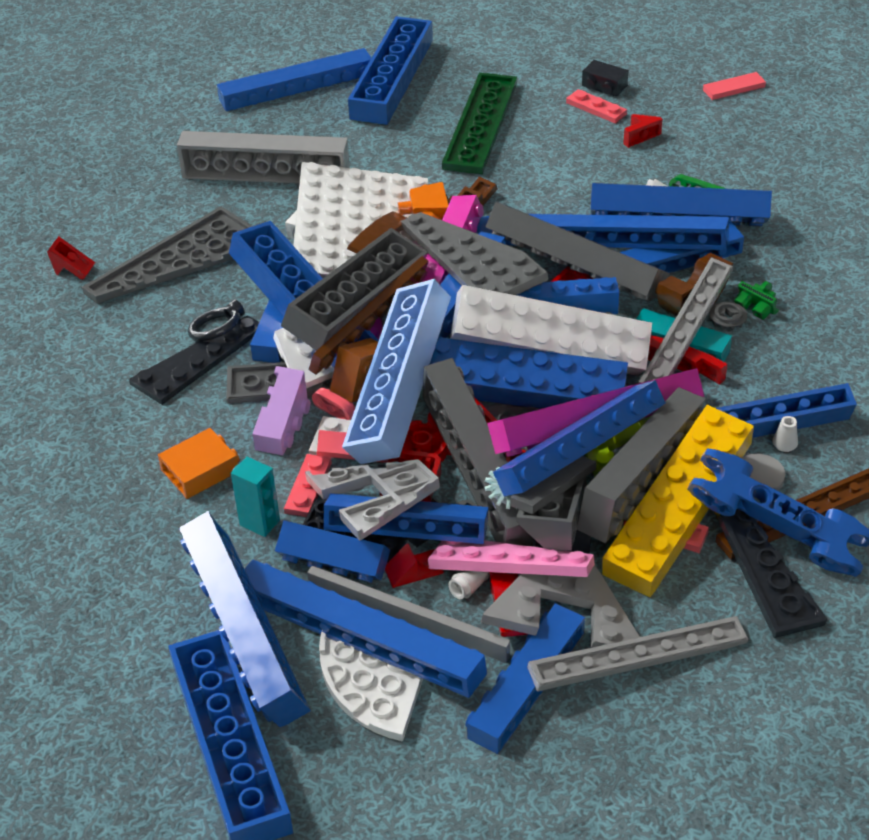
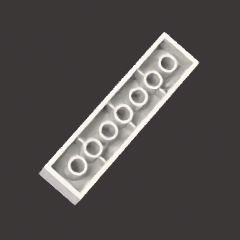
[450,285,652,376]

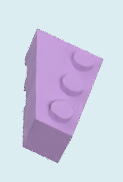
[252,366,310,455]

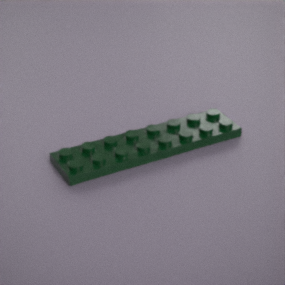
[442,72,517,174]

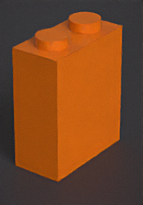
[158,428,240,499]

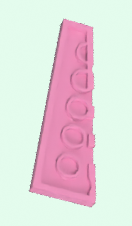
[428,541,595,577]

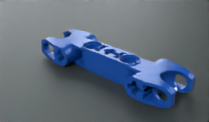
[687,448,869,577]

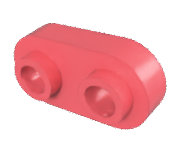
[312,388,355,420]

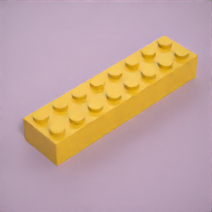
[602,405,754,597]

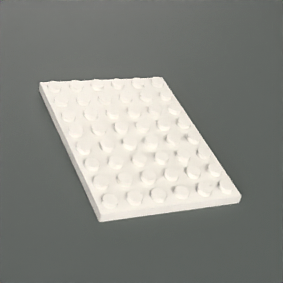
[293,162,428,278]

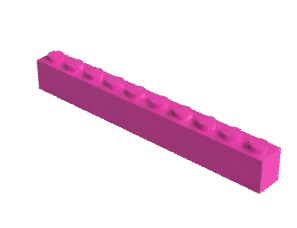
[487,368,705,457]

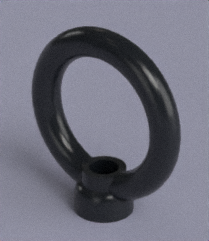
[188,299,245,341]

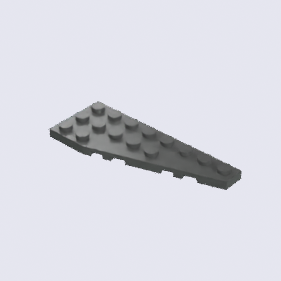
[82,206,253,304]
[401,212,548,295]

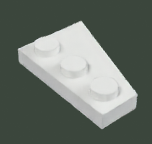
[273,328,334,389]

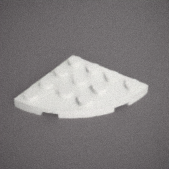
[319,632,423,741]

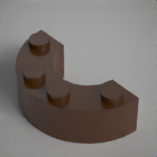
[655,253,734,316]

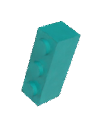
[231,456,280,537]

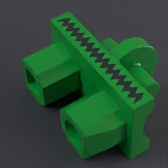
[734,281,779,320]

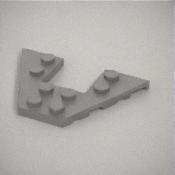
[305,460,440,541]
[481,565,640,648]

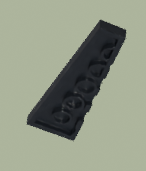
[129,315,260,405]
[714,509,827,638]

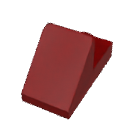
[623,114,663,148]
[47,236,96,280]
[385,543,444,588]

